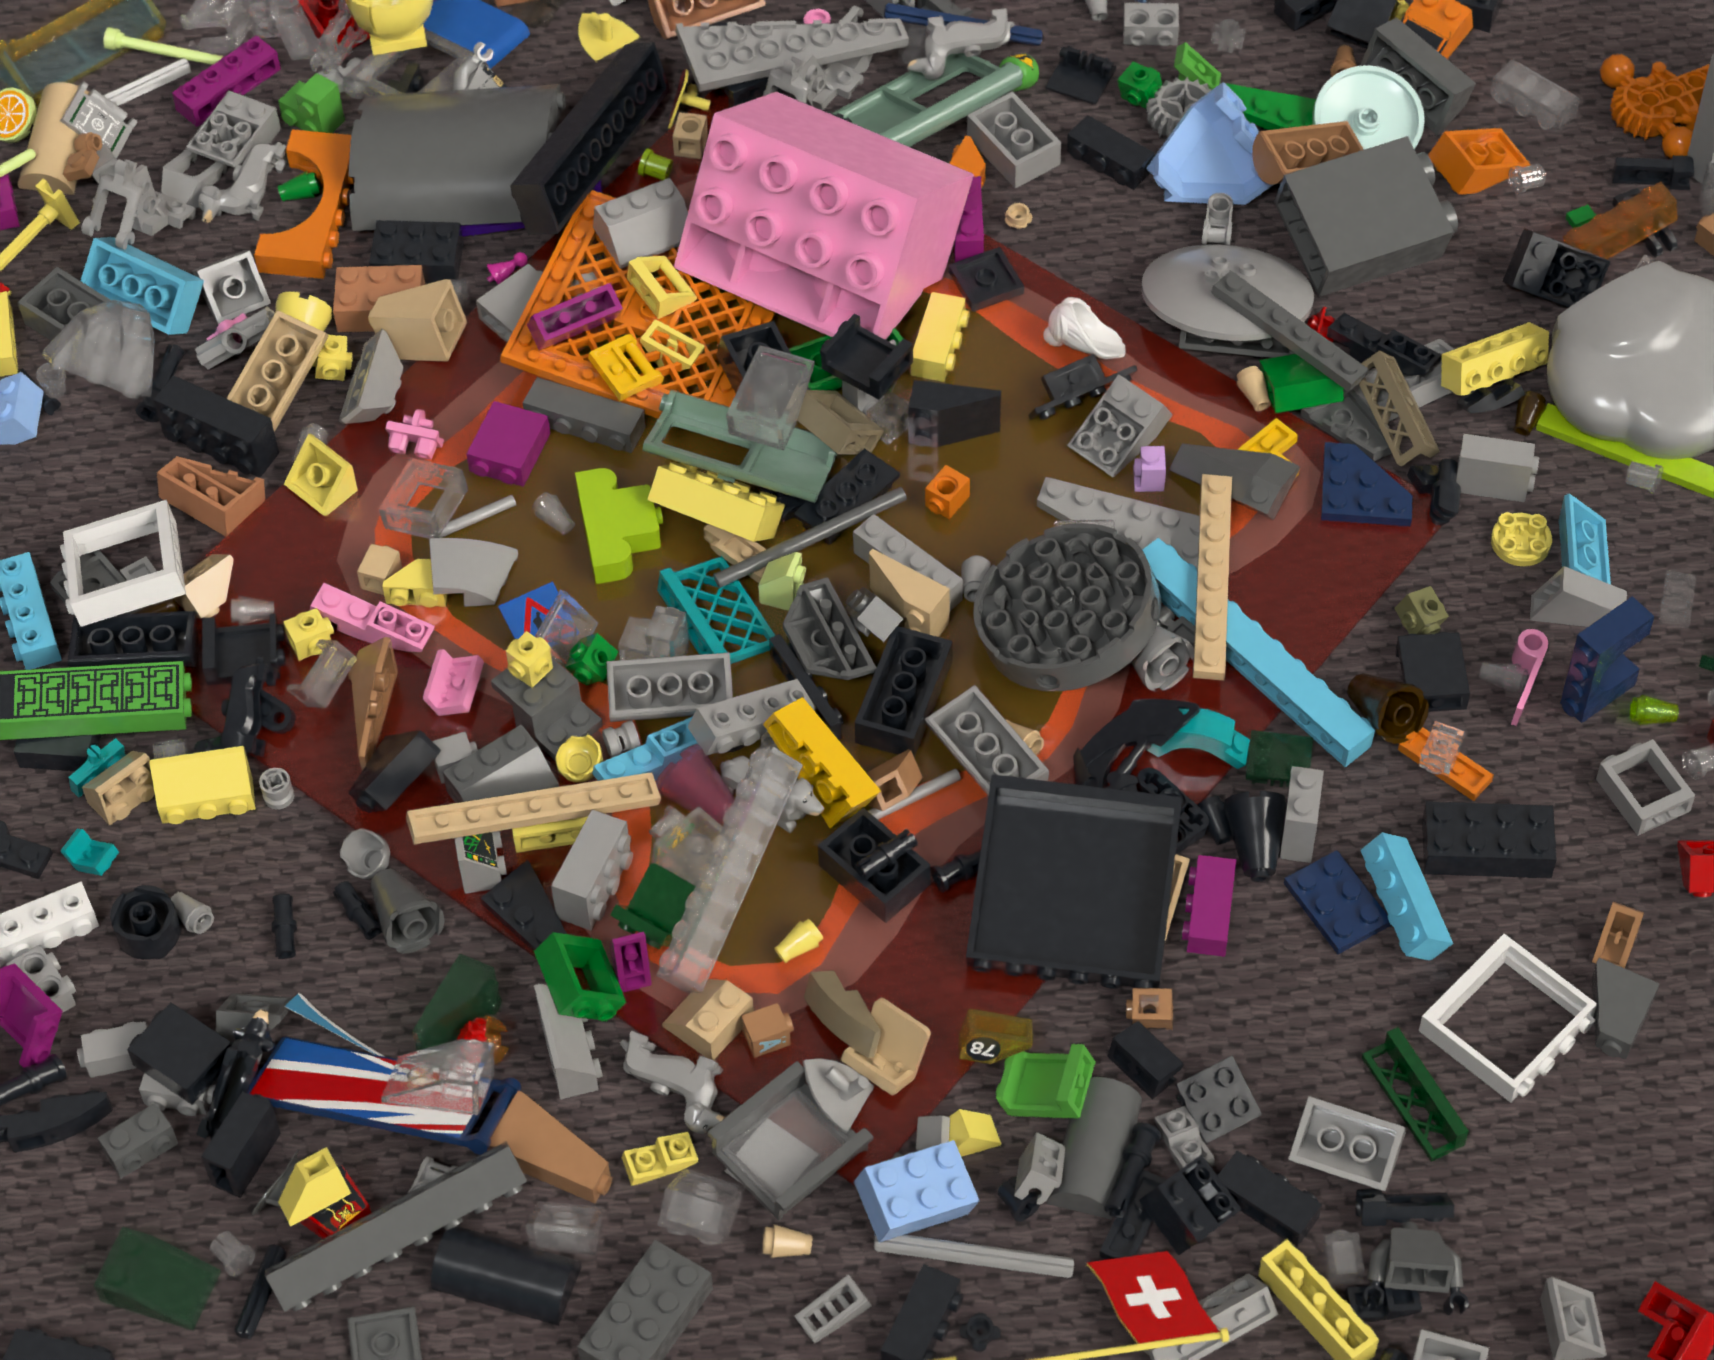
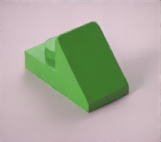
[1174,42,1221,90]

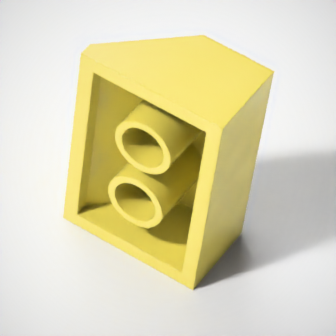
[149,746,256,824]

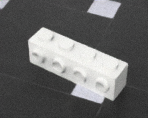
[0,882,99,968]

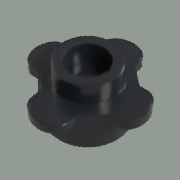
[960,1313,1001,1352]

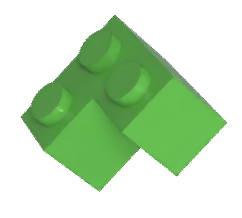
[279,73,345,133]

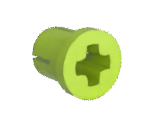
[638,148,673,180]

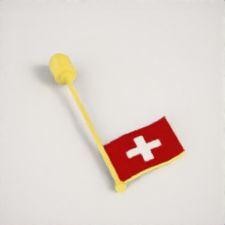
[932,1251,1229,1360]

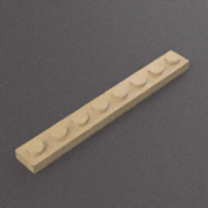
[1193,474,1232,680]
[406,772,661,844]

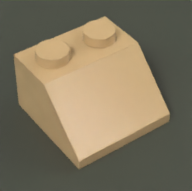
[662,979,754,1060]

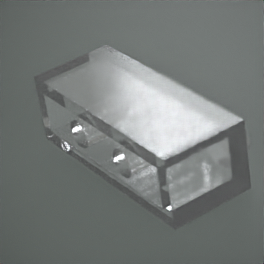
[1490,59,1580,135]

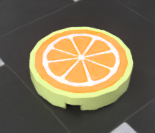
[0,87,37,143]

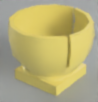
[345,0,433,56]

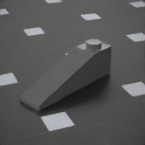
[1169,444,1301,520]

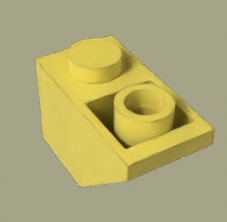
[382,558,448,608]
[278,1147,351,1226]

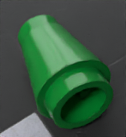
[278,171,321,202]

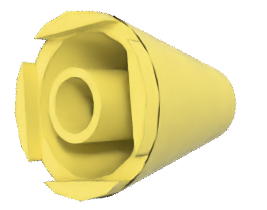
[275,292,332,332]

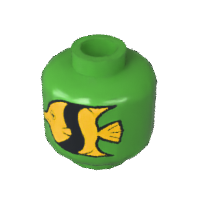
[999,54,1039,91]

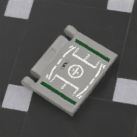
[60,81,137,159]

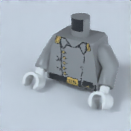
[453,42,507,90]

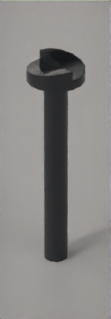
[18,368,61,415]

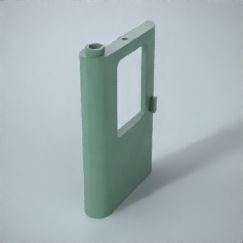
[832,53,1023,147]
[643,390,837,503]

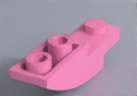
[310,583,435,652]

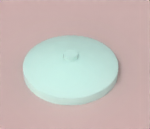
[1313,66,1424,150]

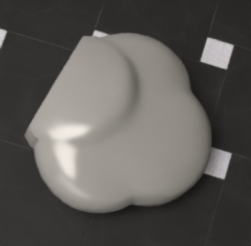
[1547,261,1714,459]

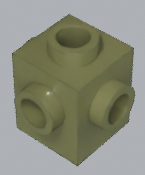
[1394,586,1449,635]

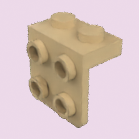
[841,998,931,1096]

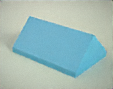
[1559,493,1611,585]

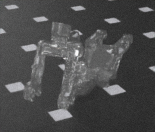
[180,0,367,74]

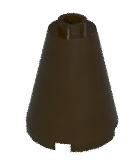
[1347,673,1429,744]

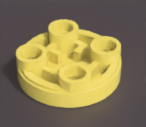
[1491,512,1552,566]

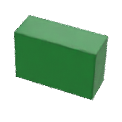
[1565,205,1597,230]

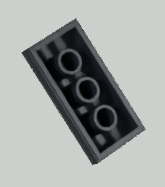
[67,611,199,667]
[431,1226,582,1326]

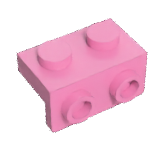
[423,649,484,716]

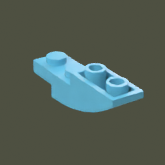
[592,717,702,781]

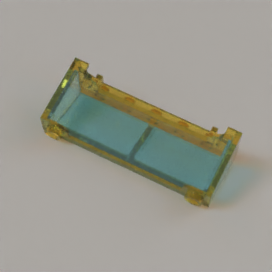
[0,0,167,107]

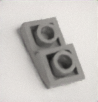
[1155,1106,1215,1169]

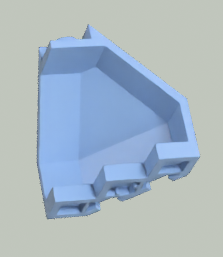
[1146,82,1274,205]

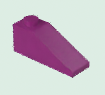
[609,932,652,992]

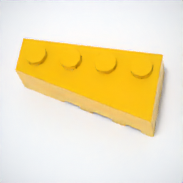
[763,697,881,829]

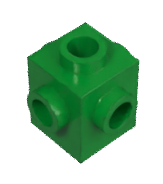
[1117,62,1162,108]
[565,633,619,686]

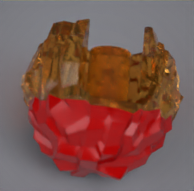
[457,1016,509,1068]

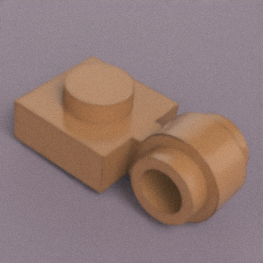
[63,132,102,181]

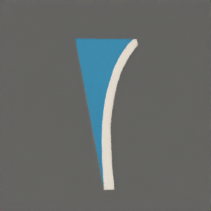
[285,993,385,1057]

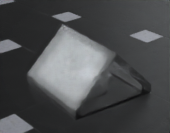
[535,590,598,674]
[526,1201,604,1256]

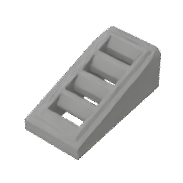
[795,1274,872,1343]

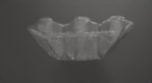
[42,299,155,399]

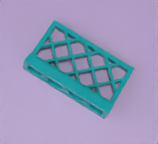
[657,556,776,664]

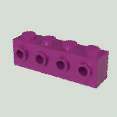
[172,35,281,127]

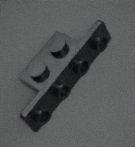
[1028,354,1138,421]

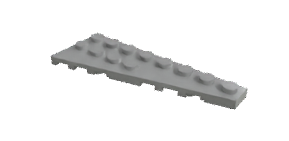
[676,18,909,92]

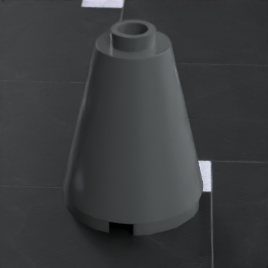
[371,868,445,954]

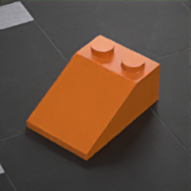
[1428,128,1532,195]

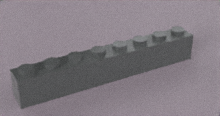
[265,1141,527,1312]

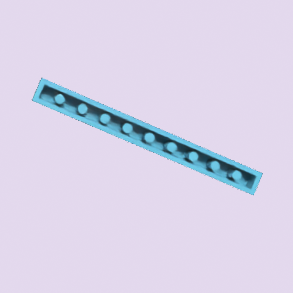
[1142,538,1375,767]

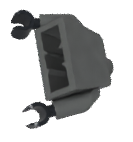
[1361,1222,1469,1315]

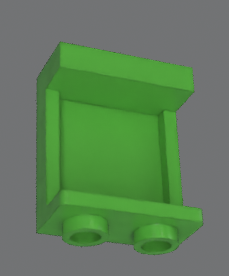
[996,1044,1095,1119]

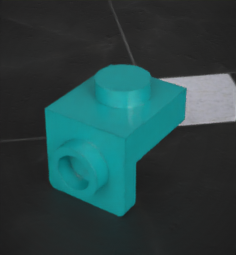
[61,828,119,876]

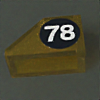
[959,1008,1033,1064]

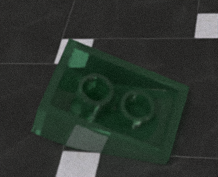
[412,953,502,1064]
[94,1226,221,1331]

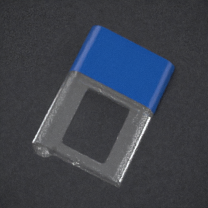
[343,0,530,99]

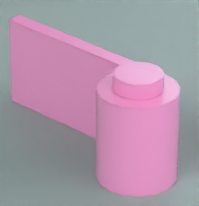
[1511,629,1548,726]

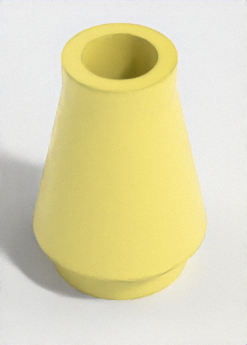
[774,919,823,963]

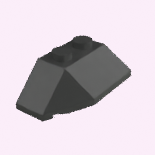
[783,577,877,680]

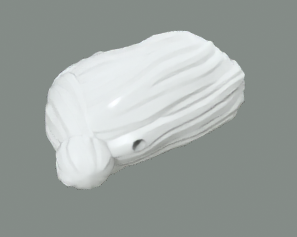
[1043,297,1126,360]

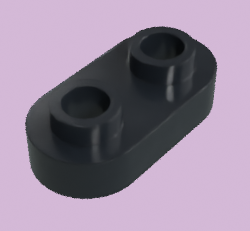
[260,690,296,734]

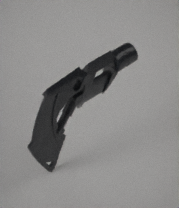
[1073,699,1200,792]

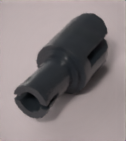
[1429,458,1461,525]

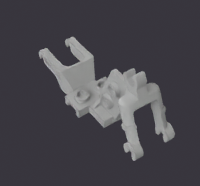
[763,6,874,111]
[82,149,228,250]

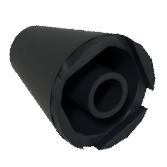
[1224,791,1287,882]

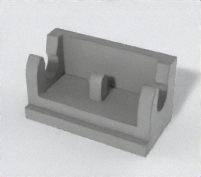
[1014,1132,1066,1204]

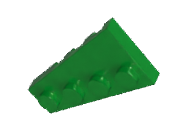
[1225,83,1317,130]

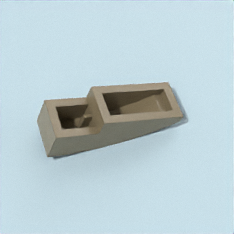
[804,970,881,1058]

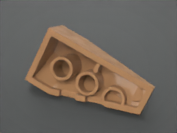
[348,637,398,771]

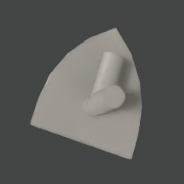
[803,1058,874,1134]

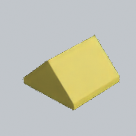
[284,434,358,516]

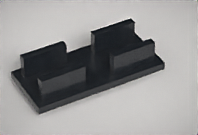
[794,448,900,545]

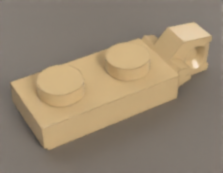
[703,524,767,583]

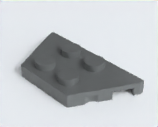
[50,550,138,617]

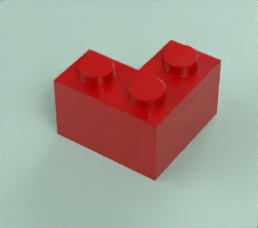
[1638,1281,1714,1360]

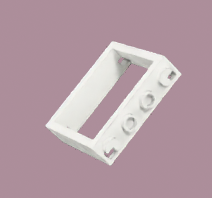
[60,500,186,627]
[1419,934,1597,1102]

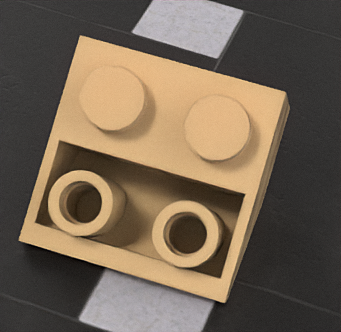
[82,751,155,826]

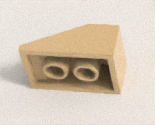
[869,549,950,637]

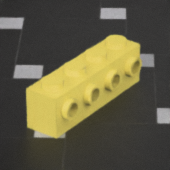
[1441,322,1549,396]
[1259,1240,1379,1360]

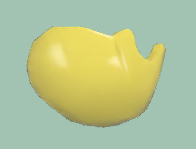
[555,734,603,782]

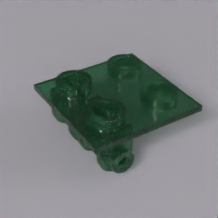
[1246,730,1313,787]

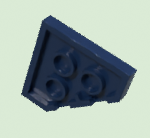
[1321,442,1412,526]

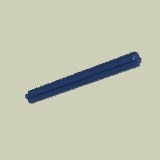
[884,3,1043,46]

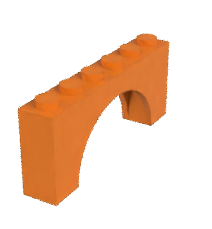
[254,129,354,279]

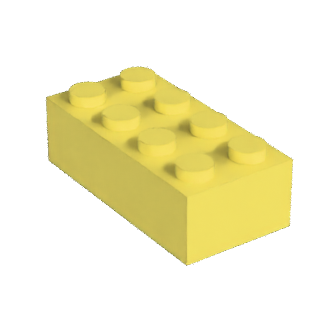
[647,462,785,542]

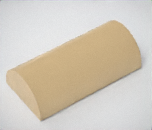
[18,82,90,195]
[226,310,328,432]

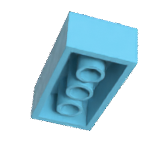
[81,237,204,335]

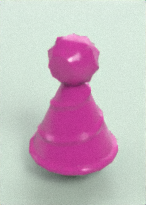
[487,252,528,285]

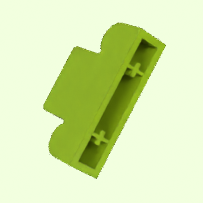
[575,468,663,584]

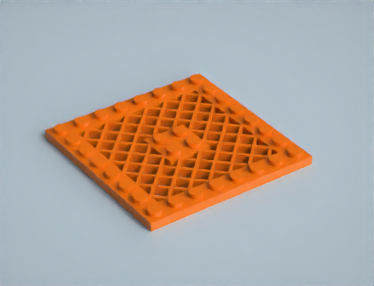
[500,190,776,440]

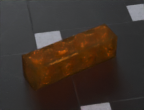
[1563,182,1678,259]

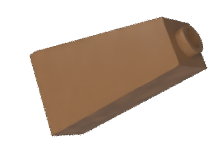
[488,1091,612,1203]

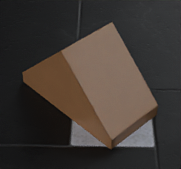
[1592,902,1644,968]

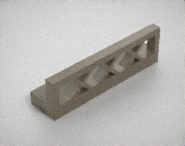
[1359,350,1440,466]

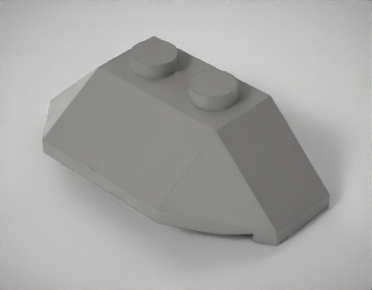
[338,329,403,425]

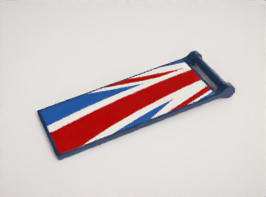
[247,1036,522,1155]

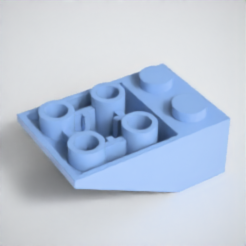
[0,372,43,444]

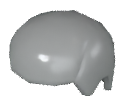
[340,828,390,880]

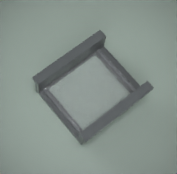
[708,1061,874,1221]

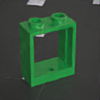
[534,932,626,1021]

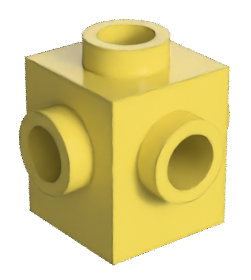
[312,335,352,381]
[283,608,334,661]
[506,631,553,688]

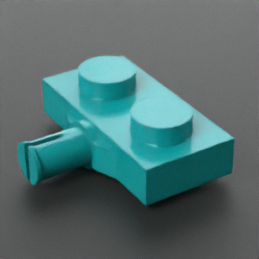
[69,738,125,797]

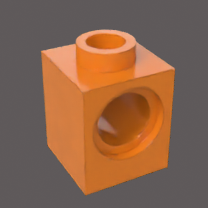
[925,465,970,519]

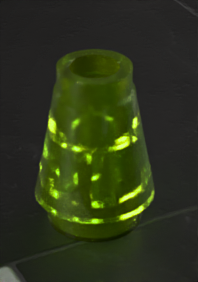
[1630,695,1679,725]

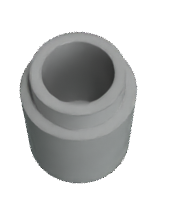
[961,555,992,602]

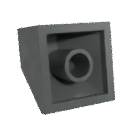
[216,993,294,1045]

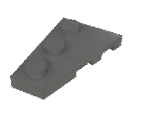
[1301,389,1392,461]

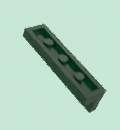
[1361,1027,1469,1162]

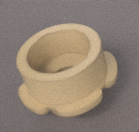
[1005,203,1032,229]

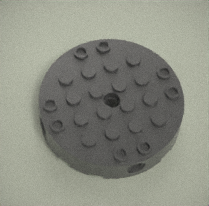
[973,523,1161,691]

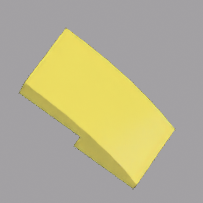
[622,1132,698,1186]

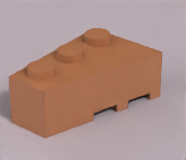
[157,456,266,537]

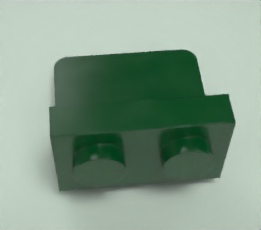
[610,863,703,949]

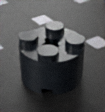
[110,885,181,960]

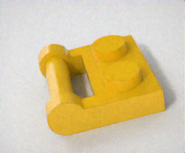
[588,334,664,401]

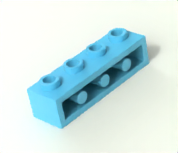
[0,552,62,670]
[1360,832,1453,961]

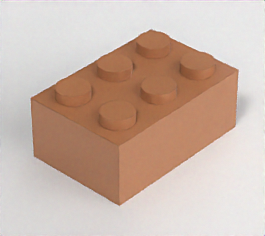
[333,265,425,332]

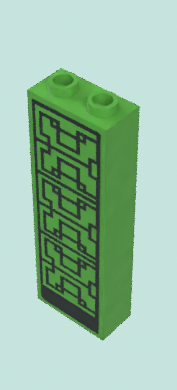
[0,661,192,740]

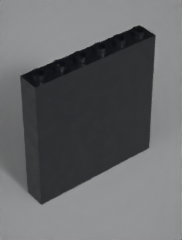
[966,774,1182,989]

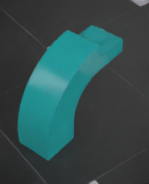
[1147,708,1250,769]

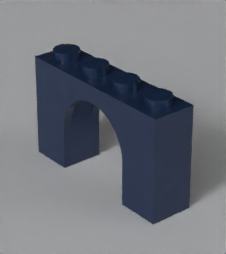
[1560,596,1654,723]

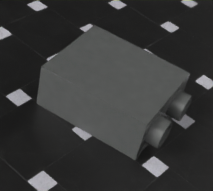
[1274,136,1458,297]

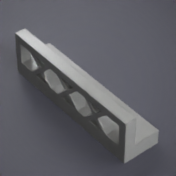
[1136,1273,1278,1360]

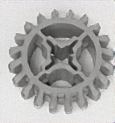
[1146,77,1212,138]

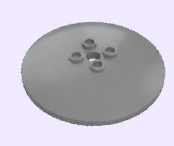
[1141,244,1314,341]

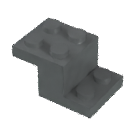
[491,657,603,761]

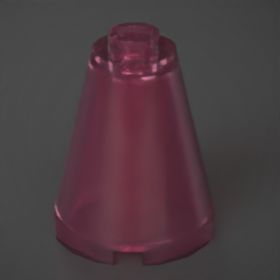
[656,744,740,830]

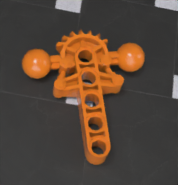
[1600,54,1710,159]

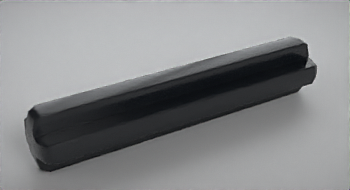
[234,1244,286,1339]

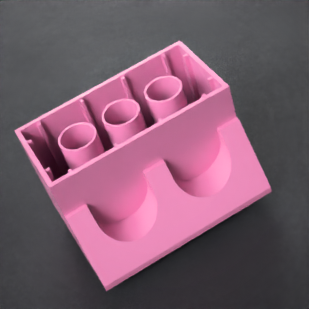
[674,92,974,340]

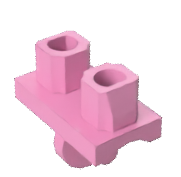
[386,409,444,460]

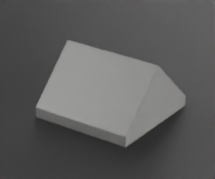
[1540,1277,1607,1360]

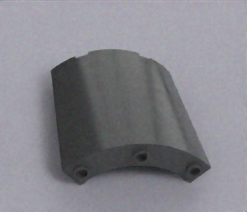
[349,84,566,231]

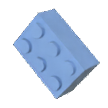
[854,1140,980,1243]

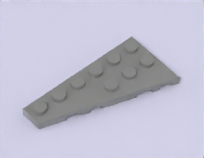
[1037,477,1199,568]

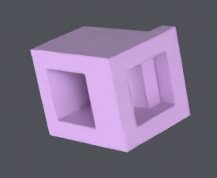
[1133,446,1166,492]

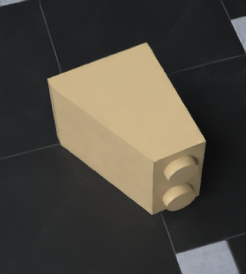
[368,279,467,361]

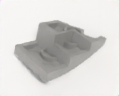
[429,538,518,607]

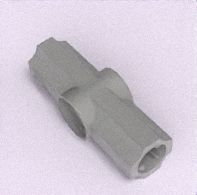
[195,306,275,370]

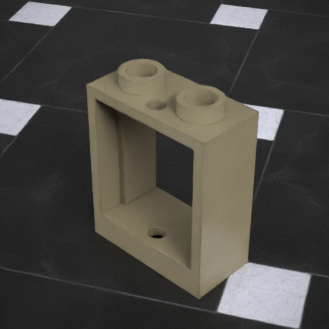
[790,390,884,455]

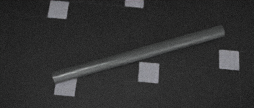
[713,487,907,588]

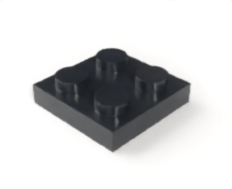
[948,247,1024,312]

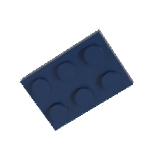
[1284,850,1391,954]

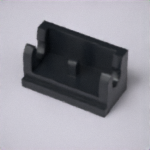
[1107,1021,1184,1100]

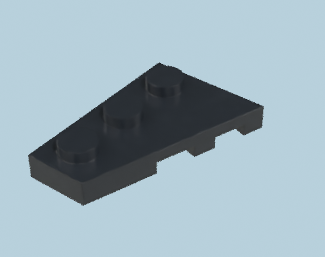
[481,860,567,952]

